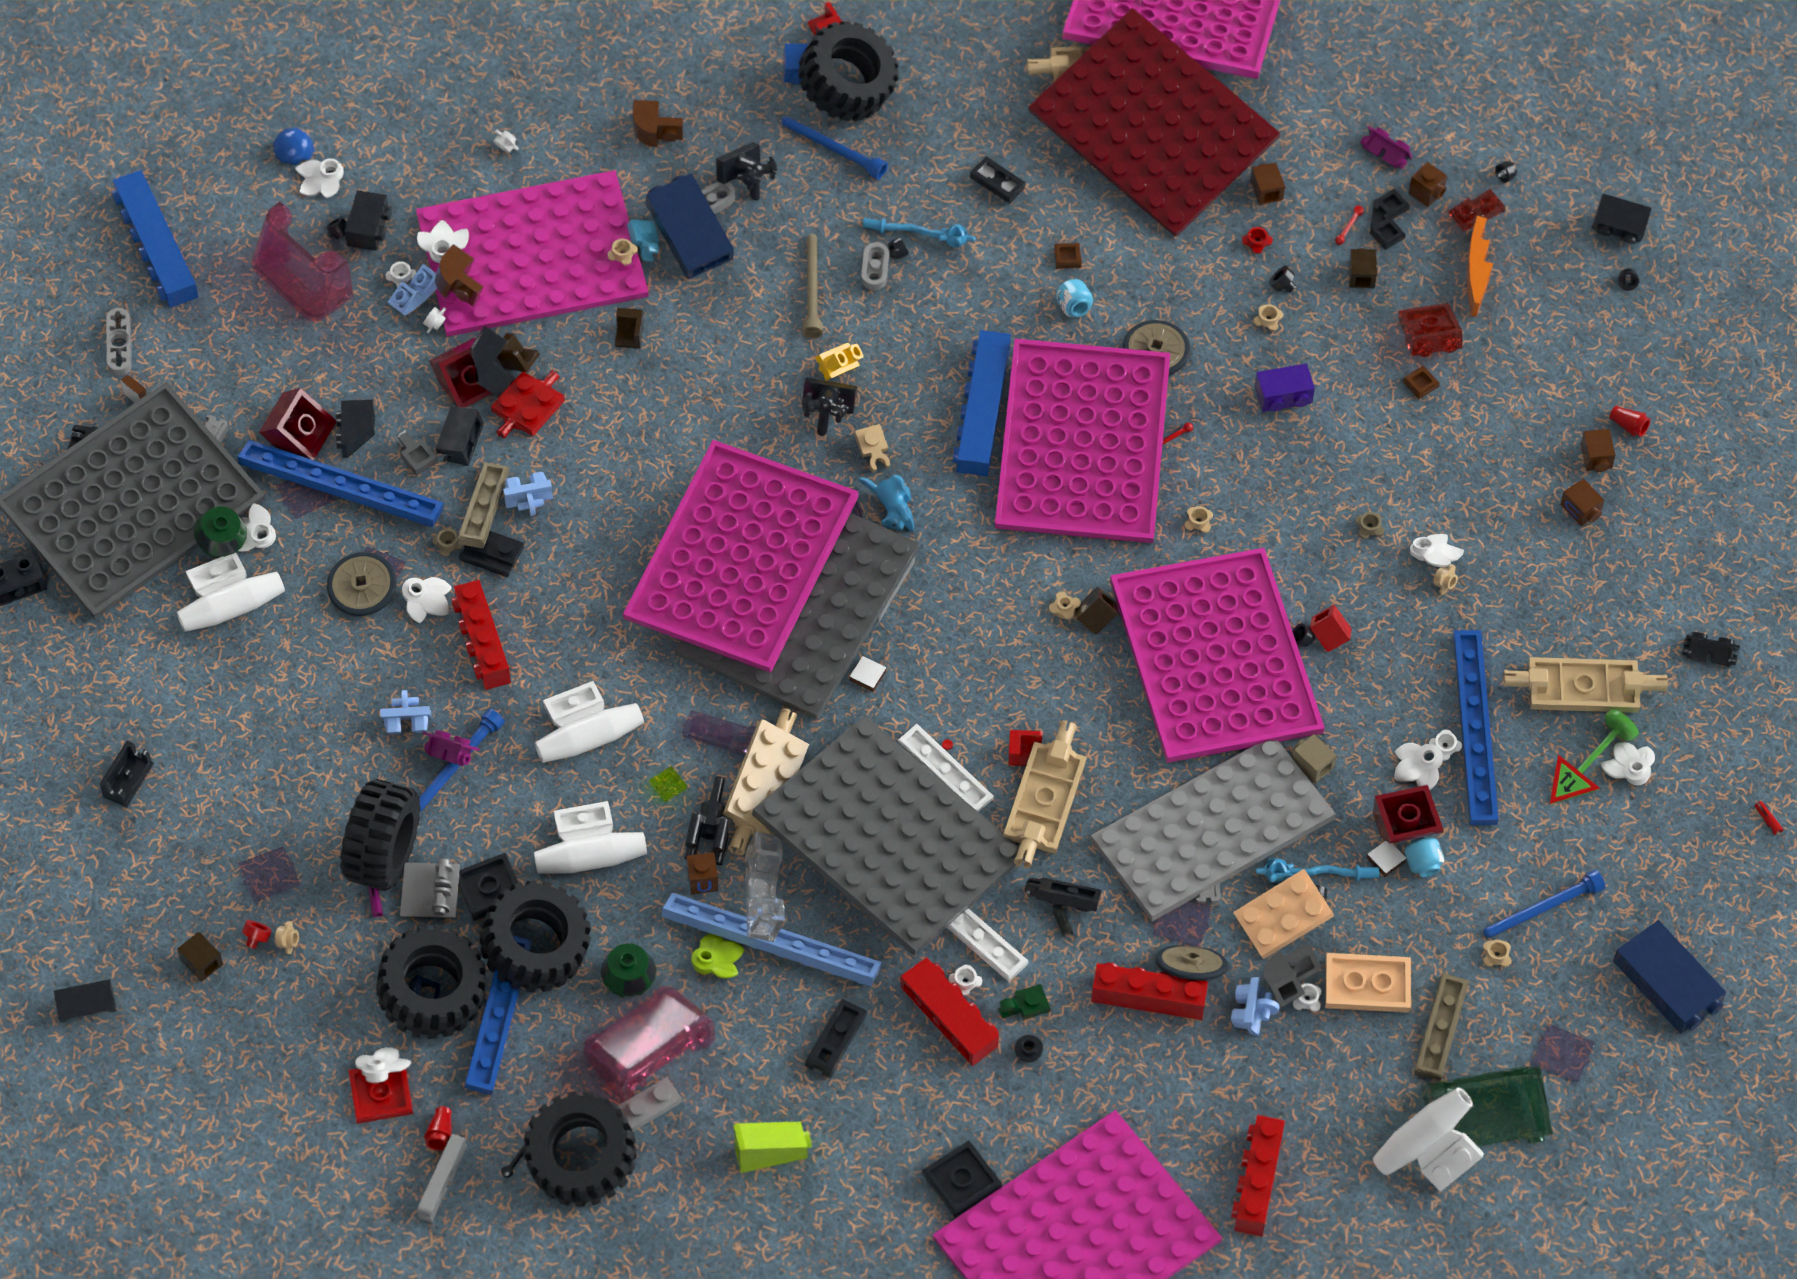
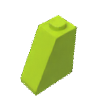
[733,1122,812,1173]

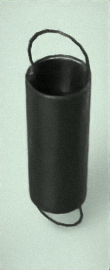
[1052,906,1075,942]

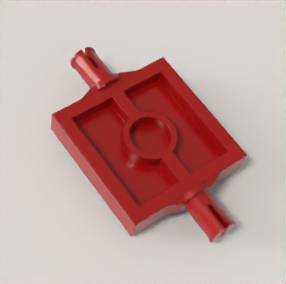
[491,370,565,439]

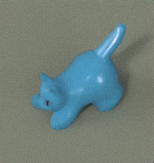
[858,474,914,531]

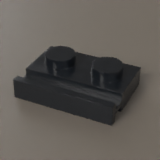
[459,531,524,577]

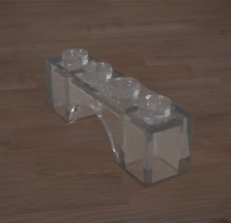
[745,831,785,942]

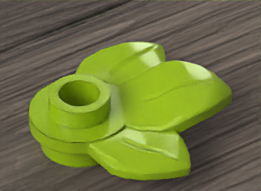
[691,933,745,978]

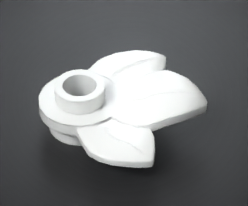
[296,159,344,198]
[417,220,469,263]
[238,504,276,552]
[1410,534,1464,567]
[402,577,451,623]
[1601,742,1655,785]
[1394,743,1443,790]
[355,1048,411,1083]

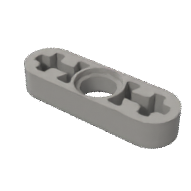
[106,308,132,376]

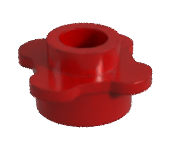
[1242,227,1273,254]

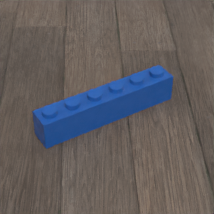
[111,170,199,308]
[953,330,1011,477]

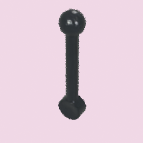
[501,1143,526,1178]

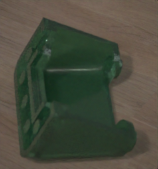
[1420,1066,1553,1147]

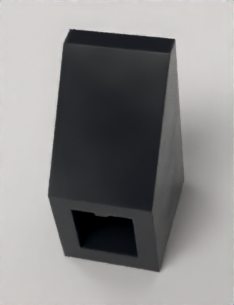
[336,399,375,458]

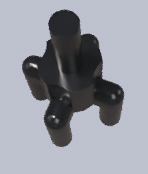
[685,776,729,866]

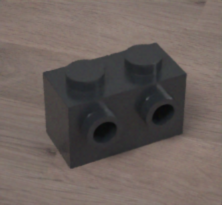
[345,190,392,251]
[1591,193,1652,244]
[0,552,47,606]

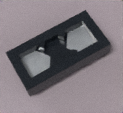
[970,156,1026,204]

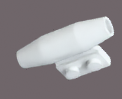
[176,553,285,632]
[534,681,644,763]
[534,801,647,874]
[1373,1088,1484,1192]

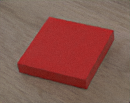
[348,1068,413,1124]

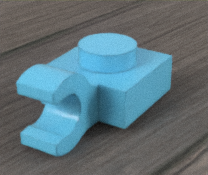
[627,219,659,262]

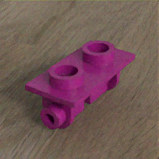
[1360,125,1413,169]
[422,729,480,766]

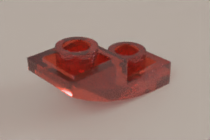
[1448,189,1506,231]

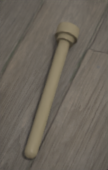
[802,233,823,338]

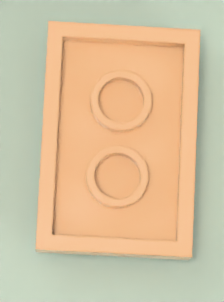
[1233,869,1334,959]
[1325,953,1411,1013]

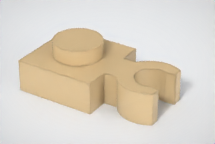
[854,424,890,473]

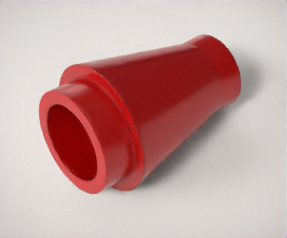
[1609,405,1651,437]
[424,1106,452,1151]

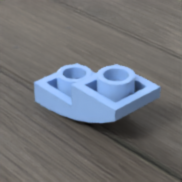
[388,264,437,316]

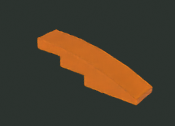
[1466,216,1493,317]

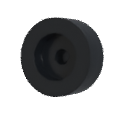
[1269,266,1296,293]

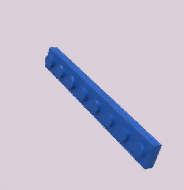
[238,440,443,527]
[1453,630,1499,825]

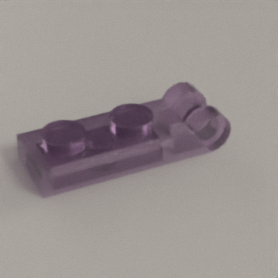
[682,710,756,755]

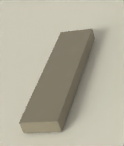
[457,462,510,549]
[1414,973,1469,1081]

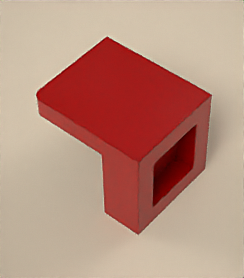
[807,1,842,36]
[1310,604,1352,652]
[1008,730,1042,766]

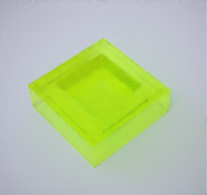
[649,766,687,803]

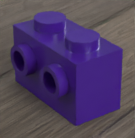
[1254,363,1315,412]

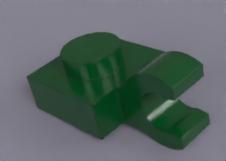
[998,984,1050,1020]

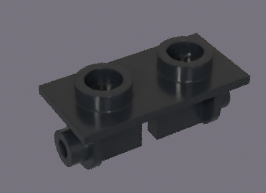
[1682,632,1740,667]

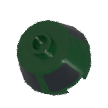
[194,506,247,558]
[601,943,657,997]

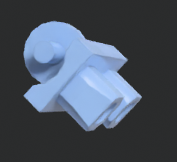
[503,472,553,516]
[380,690,431,735]
[1231,977,1280,1036]

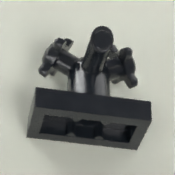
[716,142,778,200]
[802,377,858,436]

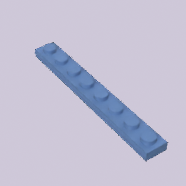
[661,893,882,986]

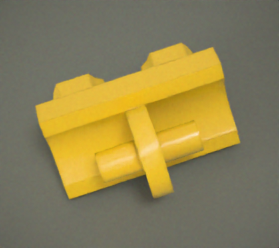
[815,343,863,381]

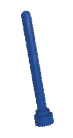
[781,117,888,180]
[419,708,505,811]
[1483,869,1605,938]

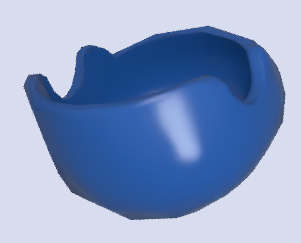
[273,128,315,165]

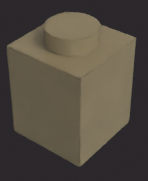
[1293,734,1337,783]

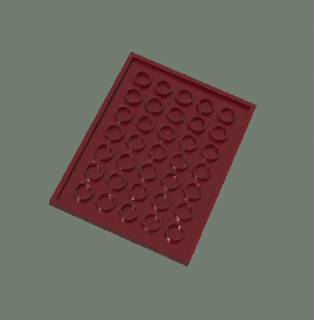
[1028,7,1280,237]

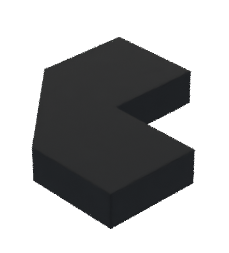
[1370,189,1410,250]
[470,326,514,398]

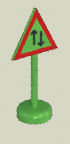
[1549,709,1639,805]

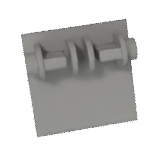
[400,859,460,918]

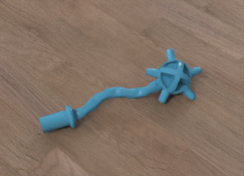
[863,218,976,248]
[1256,858,1379,884]

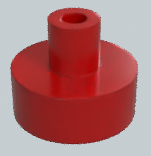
[242,920,272,949]

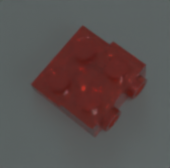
[1398,303,1463,357]

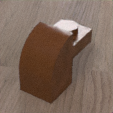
[633,100,684,147]
[435,244,483,307]

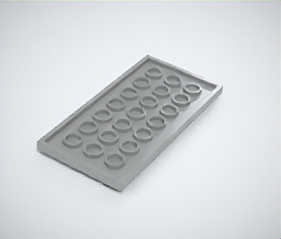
[1091,740,1336,922]

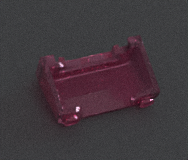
[252,202,354,322]
[583,986,715,1103]

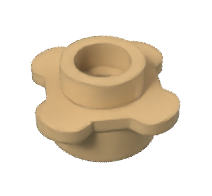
[608,239,638,265]
[1254,304,1283,331]
[1185,506,1213,533]
[1433,564,1458,595]
[1049,592,1081,620]
[275,921,299,954]
[1483,940,1512,967]

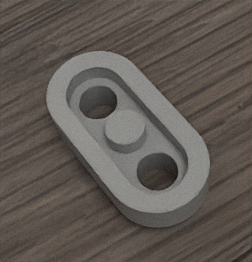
[702,182,735,214]
[861,242,889,290]

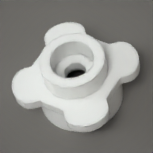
[493,129,519,153]
[386,262,416,288]
[423,307,446,334]
[1429,730,1462,761]
[949,965,982,996]
[1293,984,1322,1012]

